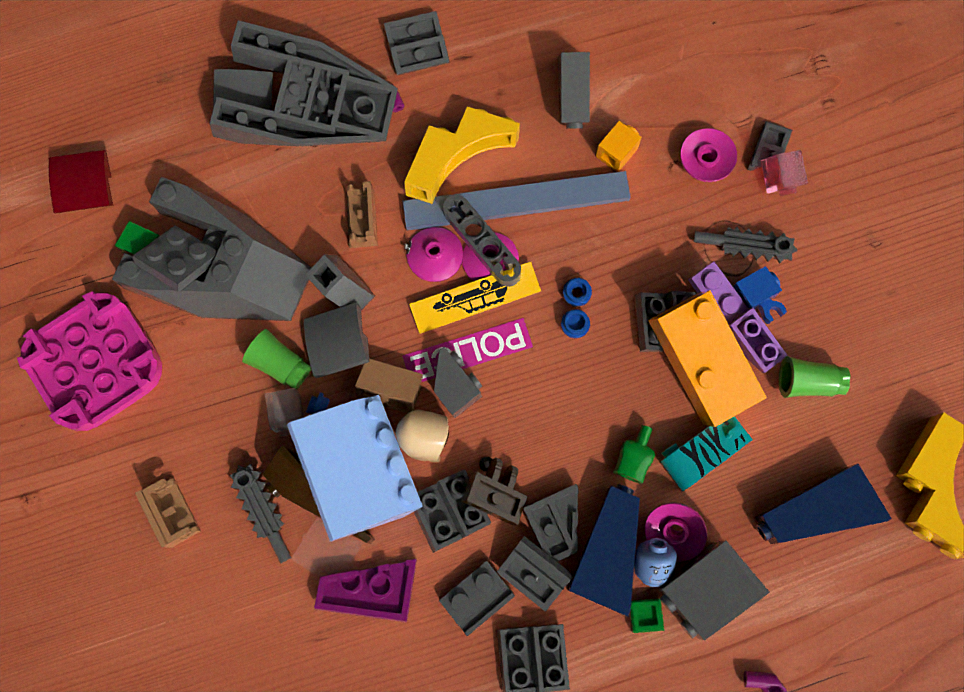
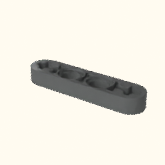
[443,195,521,287]

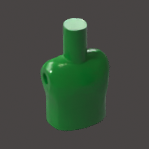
[613,425,655,484]

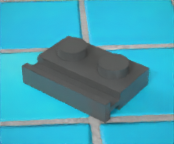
[497,536,574,612]
[439,561,515,636]

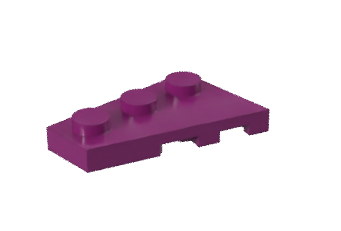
[314,559,417,622]

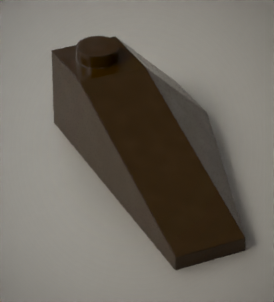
[262,446,375,544]

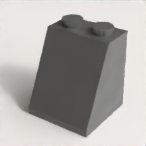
[658,540,770,641]

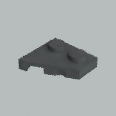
[523,484,578,561]

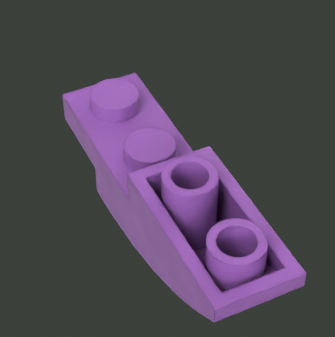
[688,261,788,373]

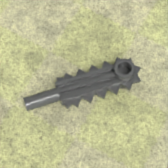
[694,227,798,264]
[230,464,292,564]

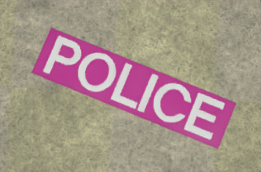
[403,318,533,382]

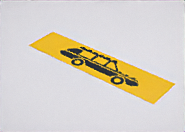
[409,262,541,334]

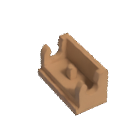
[346,181,378,248]
[355,359,423,413]
[135,478,201,548]

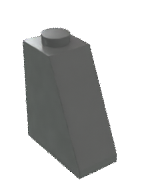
[558,52,590,129]

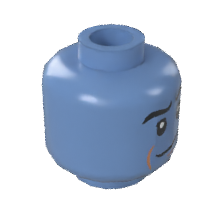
[634,538,677,587]

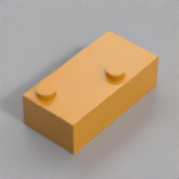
[648,290,767,427]

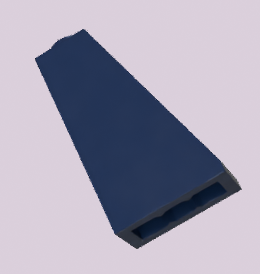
[755,464,892,544]
[568,484,640,616]

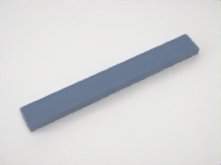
[403,171,631,231]

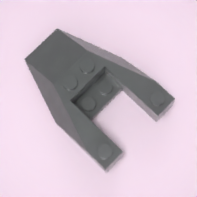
[210,20,398,146]
[112,177,312,321]

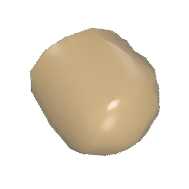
[396,409,449,463]

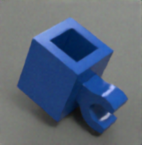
[733,266,787,324]

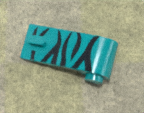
[661,416,753,492]

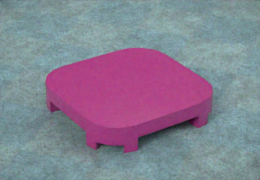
[17,291,162,431]

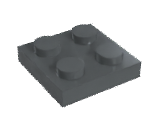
[133,225,218,292]

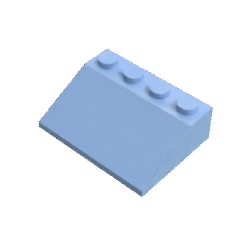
[287,395,423,542]

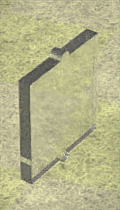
[291,517,363,577]

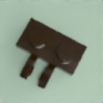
[462,457,527,525]

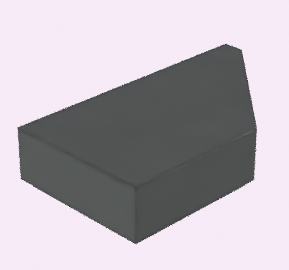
[747,121,792,171]

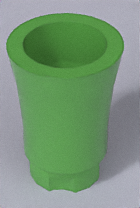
[242,329,311,390]
[779,356,851,398]

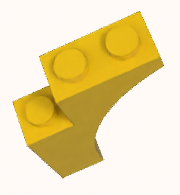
[404,106,520,204]
[896,412,964,560]

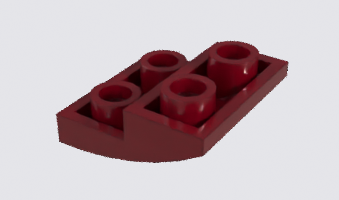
[49,150,113,213]

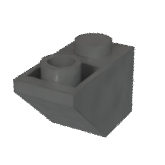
[305,254,375,311]
[434,347,483,419]

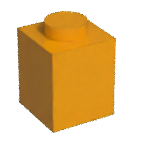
[596,121,642,172]

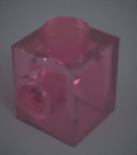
[760,150,808,196]

